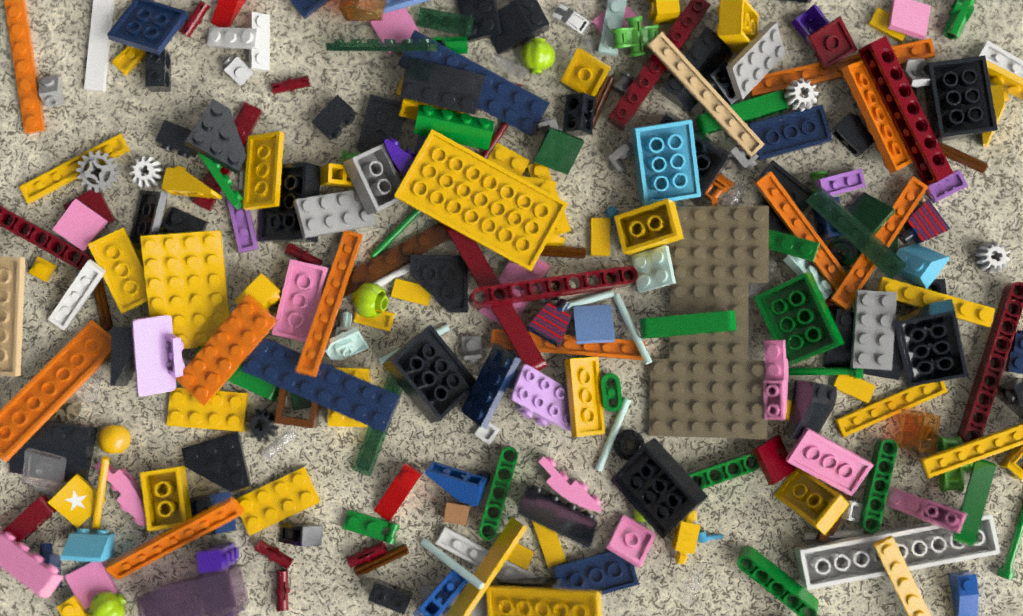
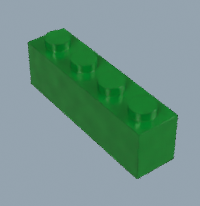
[413,104,494,150]

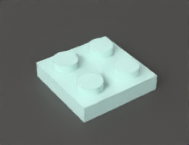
[631,245,676,293]

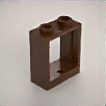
[275,388,320,428]

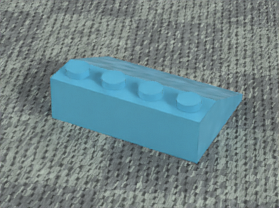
[630,120,701,206]

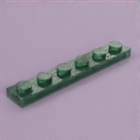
[326,39,438,52]
[806,186,906,279]
[352,373,403,477]

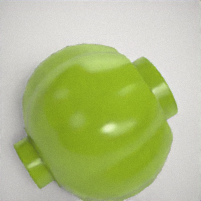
[520,38,555,75]
[351,283,388,318]
[88,591,127,616]

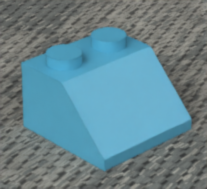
[888,243,950,289]
[60,528,115,562]

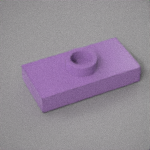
[926,169,968,204]

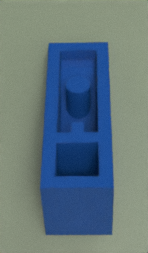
[425,461,486,507]
[412,569,468,616]
[948,571,979,616]

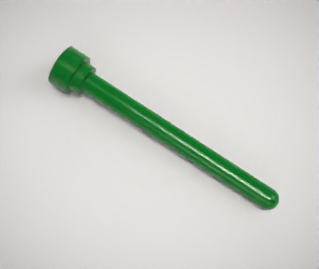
[370,209,422,259]
[788,365,863,379]
[996,504,1023,581]

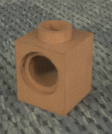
[441,501,470,526]

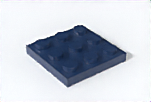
[107,0,188,55]

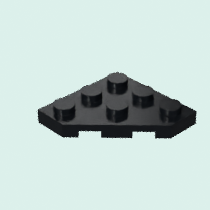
[184,99,247,174]
[759,160,817,234]
[409,255,468,313]
[182,431,252,493]

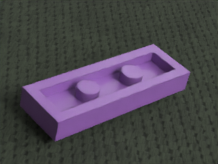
[815,168,866,199]
[226,193,259,254]

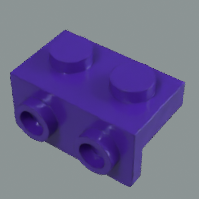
[791,4,829,49]

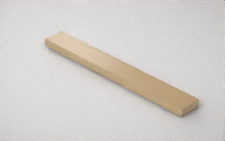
[646,31,765,158]

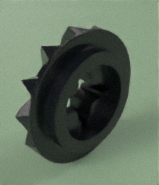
[827,237,858,267]
[614,430,645,460]

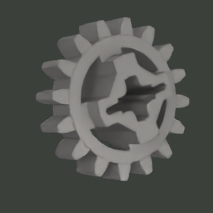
[76,151,121,192]

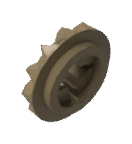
[53,393,81,422]

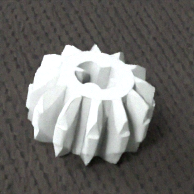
[785,78,819,111]
[129,156,164,189]
[975,241,1010,273]

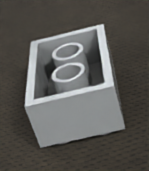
[343,144,402,215]

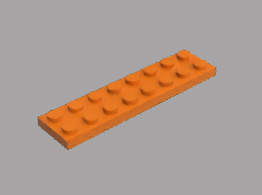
[0,320,112,462]

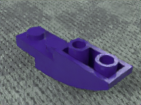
[383,137,416,177]

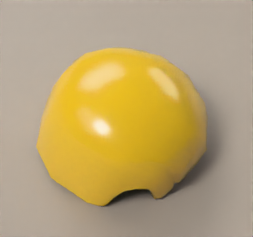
[98,425,131,454]

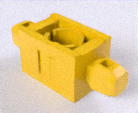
[671,511,700,565]

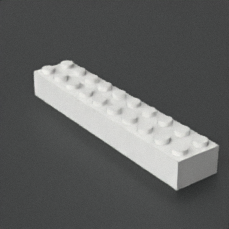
[794,512,1001,590]

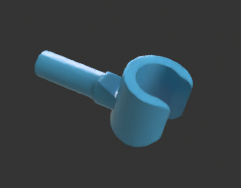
[606,206,619,228]
[697,530,723,543]

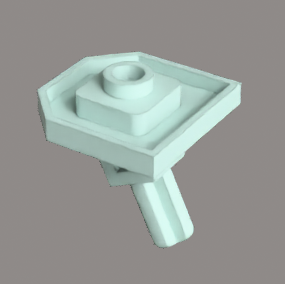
[325,311,369,360]

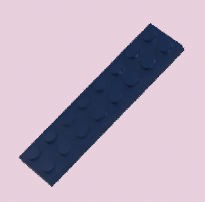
[398,30,550,137]
[241,338,401,433]

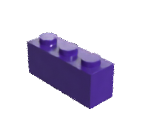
[197,543,239,573]

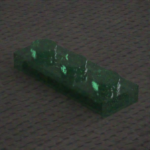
[416,7,474,37]

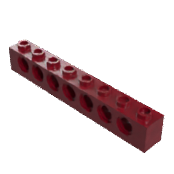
[607,0,711,131]
[858,36,953,185]

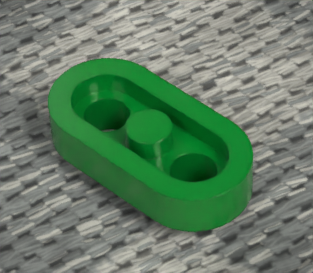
[600,373,622,412]

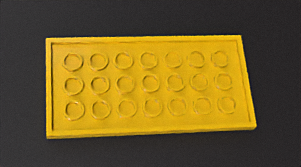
[394,129,568,272]

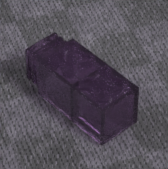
[137,564,249,616]

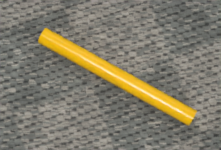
[92,456,110,529]

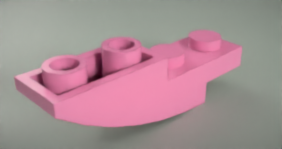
[763,340,788,420]
[538,456,602,512]
[94,461,147,527]
[885,487,966,533]

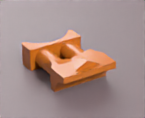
[703,174,734,206]

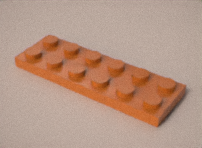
[841,60,912,174]
[176,294,278,406]

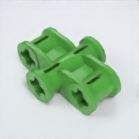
[610,16,659,57]
[937,436,973,492]

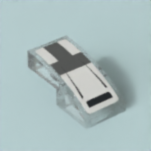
[550,1,593,39]

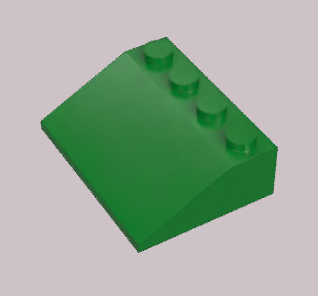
[754,272,844,367]

